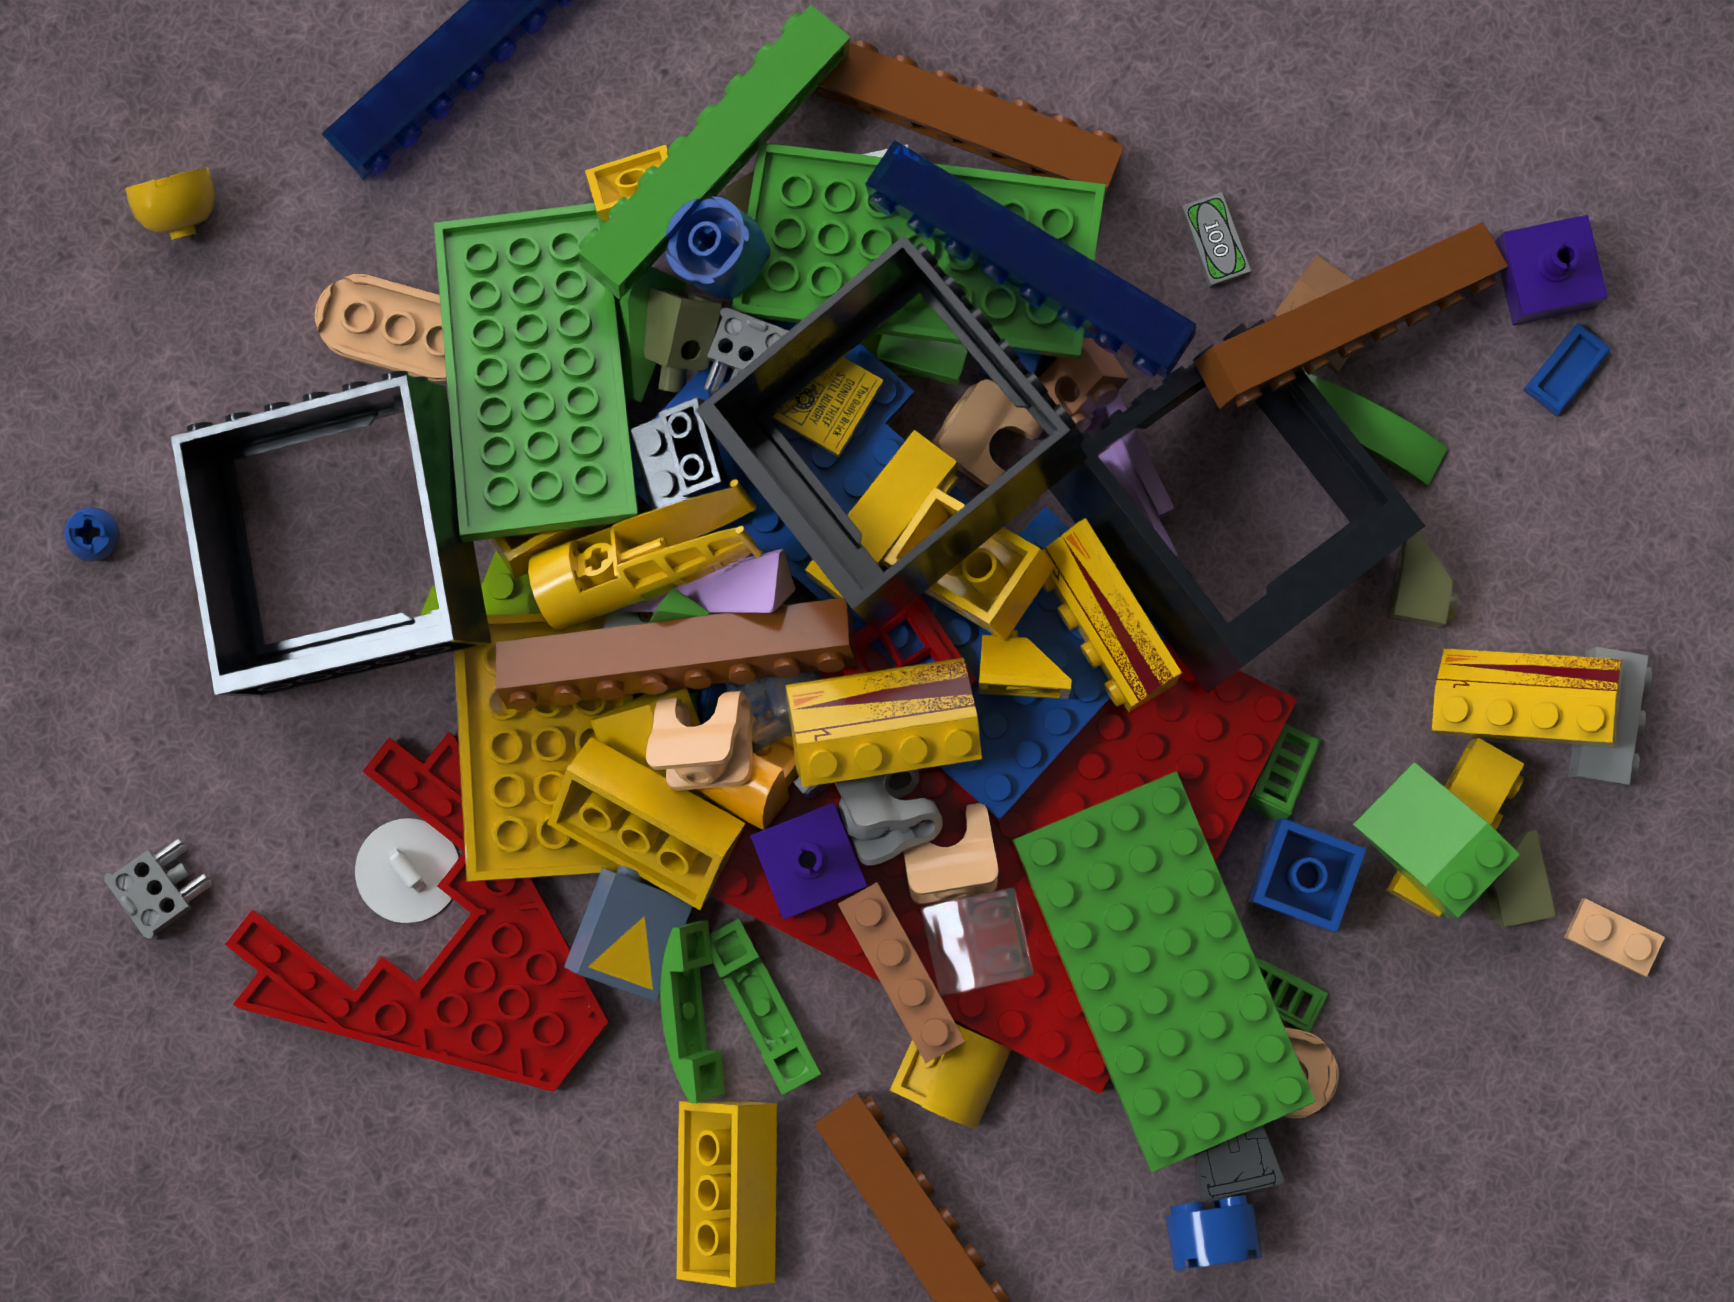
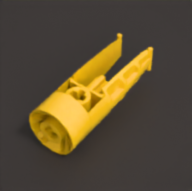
[528,479,763,631]

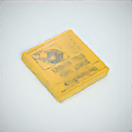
[770,357,884,457]

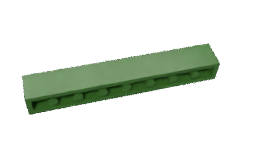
[579,4,850,300]

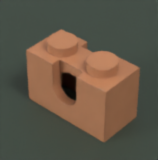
[1038,337,1129,433]

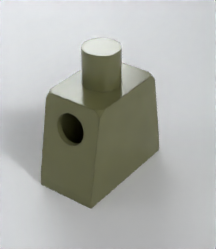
[644,287,721,392]

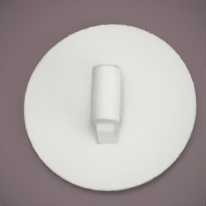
[355,818,459,923]

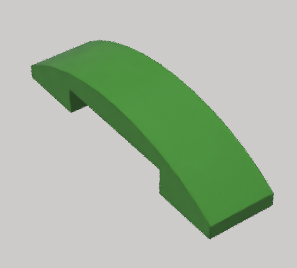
[1305,372,1448,486]
[709,918,822,1096]
[660,920,725,1104]

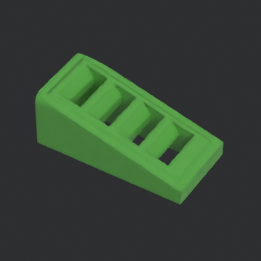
[1244,723,1321,820]
[1255,956,1328,1032]

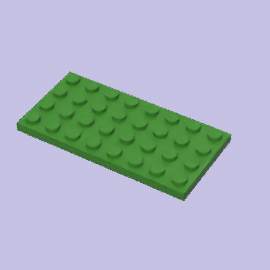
[732,142,1106,360]
[434,203,638,542]
[1012,771,1315,1173]

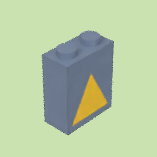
[564,865,692,1002]

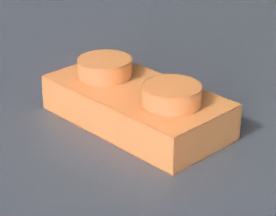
[1564,898,1665,977]

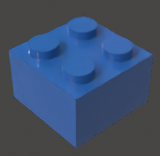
[1246,818,1366,933]

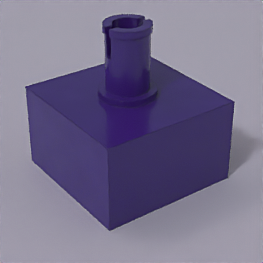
[1495,214,1608,325]
[750,802,867,920]

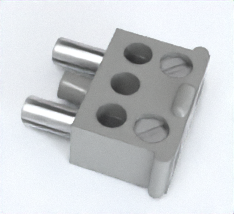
[704,307,789,394]
[104,838,212,940]

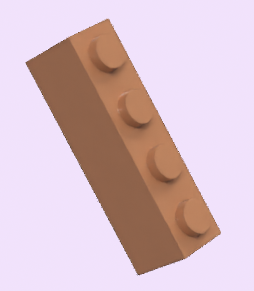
[838,882,965,1063]

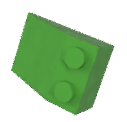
[1352,762,1520,918]

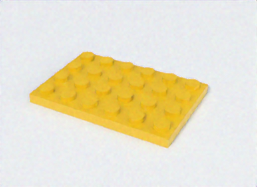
[454,613,633,882]

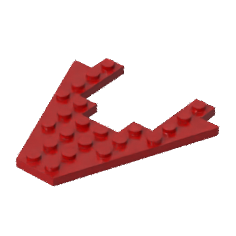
[225,732,610,1092]

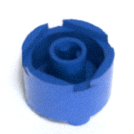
[665,196,770,299]
[1165,1195,1262,1271]

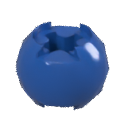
[64,507,120,562]

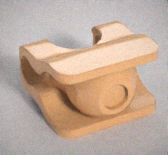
[931,380,1043,489]
[646,691,753,791]
[903,803,998,905]

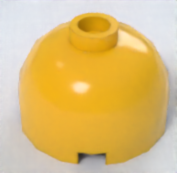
[125,167,215,240]

